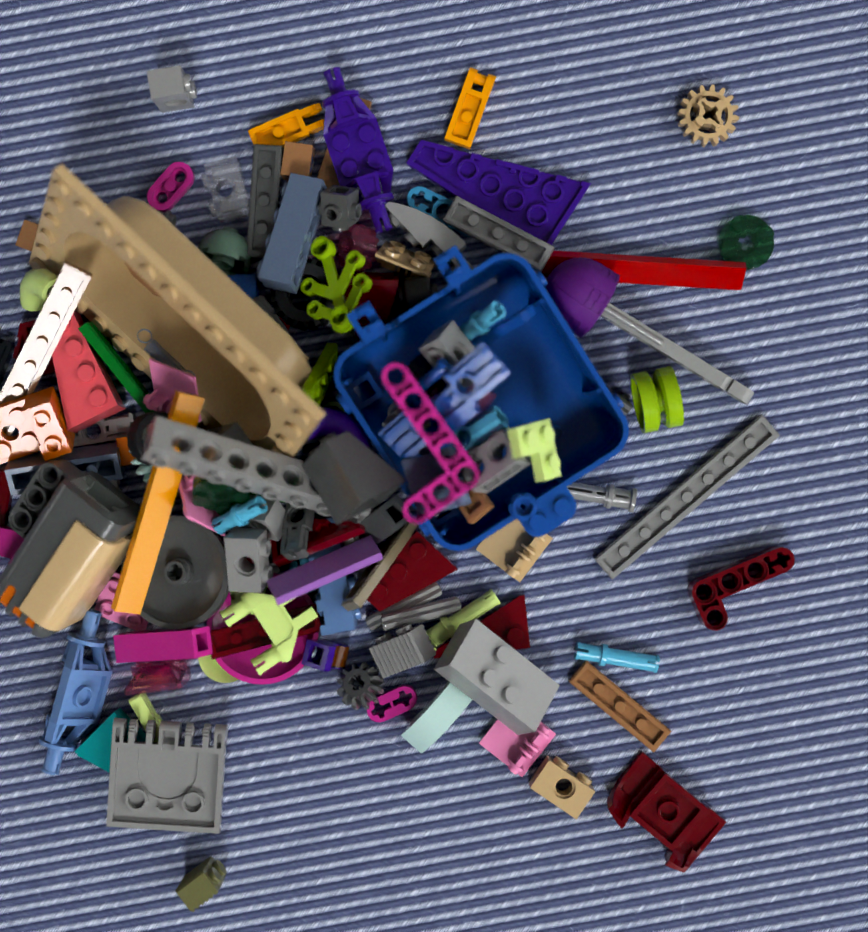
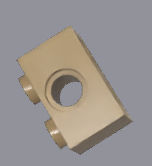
[529,755,595,820]

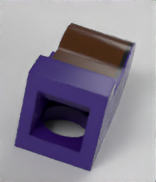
[301,639,350,672]

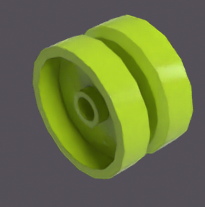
[630,366,684,434]

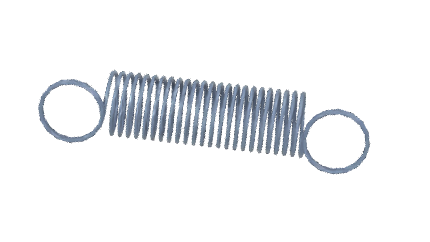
[137,329,195,376]

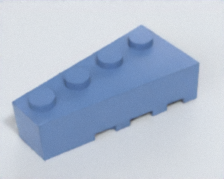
[308,517,362,636]

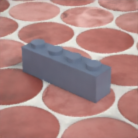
[257,173,327,294]
[4,442,126,496]

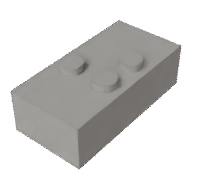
[434,619,560,735]

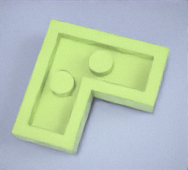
[507,418,561,482]

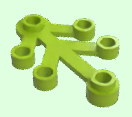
[300,236,372,333]

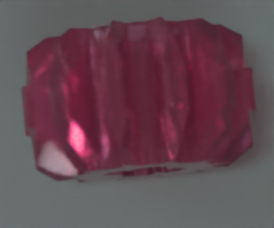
[336,223,379,272]

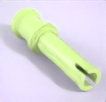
[426,589,501,651]

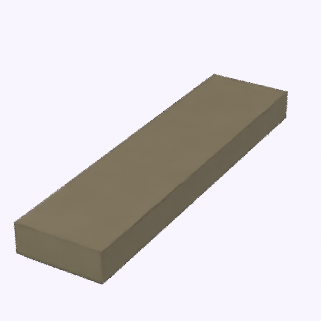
[341,521,419,611]

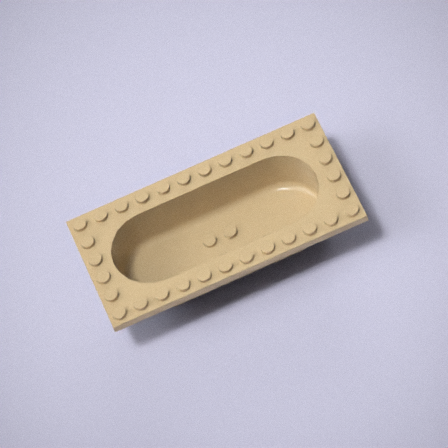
[29,164,326,458]

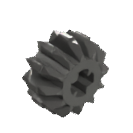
[337,662,384,710]

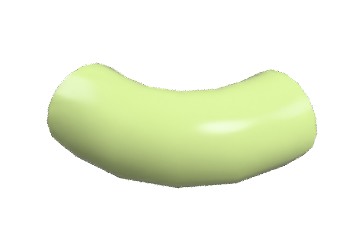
[20,268,58,311]

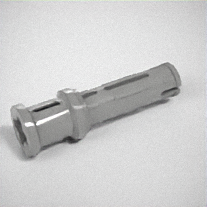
[567,482,637,513]

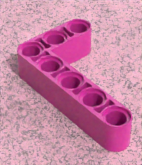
[382,362,479,524]

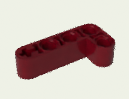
[687,546,795,631]

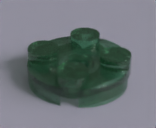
[717,215,774,271]
[192,476,250,515]

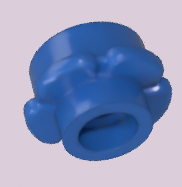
[509,492,538,521]

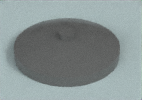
[121,515,229,629]

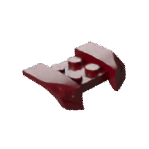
[607,751,726,873]

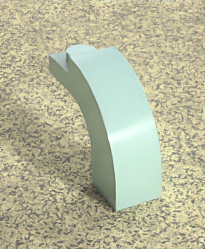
[401,681,472,754]

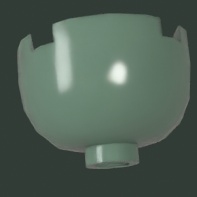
[198,227,252,275]

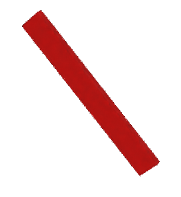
[534,251,747,290]

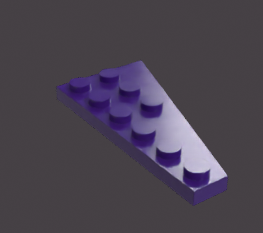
[406,140,591,245]

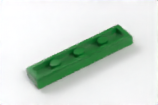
[78,321,157,413]

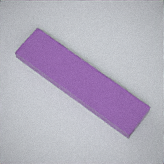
[266,535,383,605]

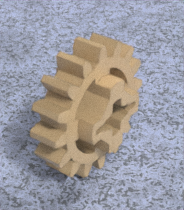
[677,84,739,147]

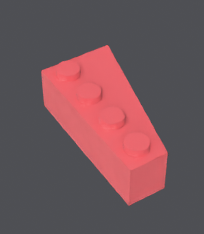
[52,311,126,433]

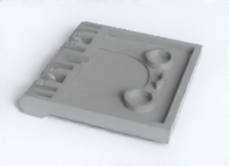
[106,718,228,834]

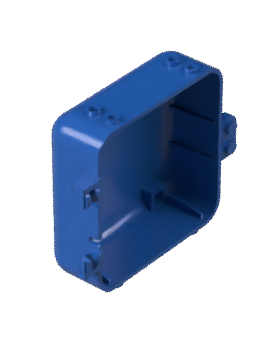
[334,245,629,551]

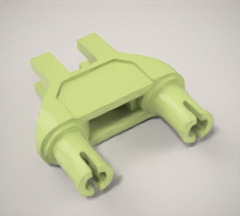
[220,592,318,675]

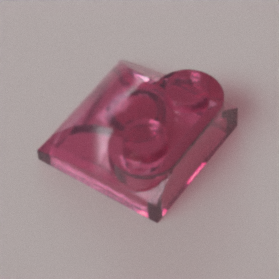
[124,659,191,696]

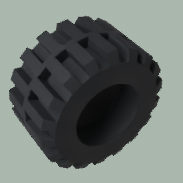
[270,258,334,331]

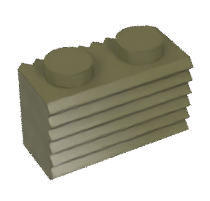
[175,856,227,912]

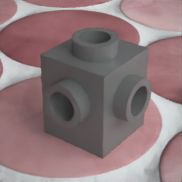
[319,185,362,231]

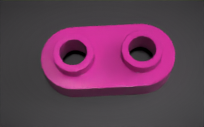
[147,162,195,212]

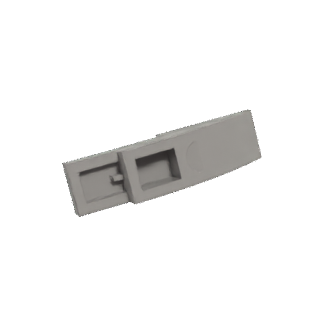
[385,202,474,271]

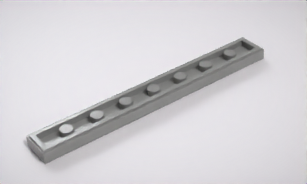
[593,414,780,580]

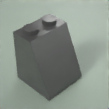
[302,431,406,525]

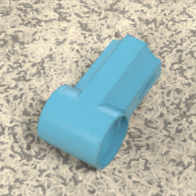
[449,406,509,452]

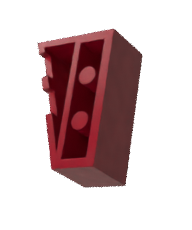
[367,530,458,612]

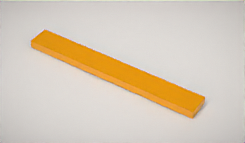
[111,390,205,614]

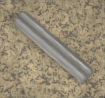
[365,582,442,630]
[380,596,461,631]

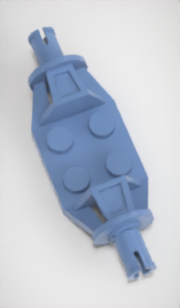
[38,609,112,775]

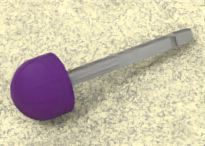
[544,258,754,405]

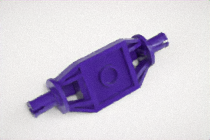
[322,67,394,234]

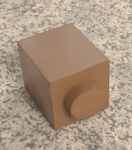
[280,141,315,182]

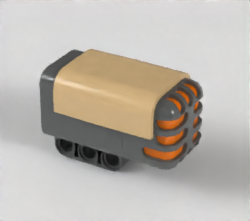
[0,459,141,638]

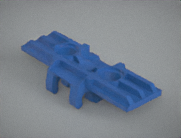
[378,341,511,460]

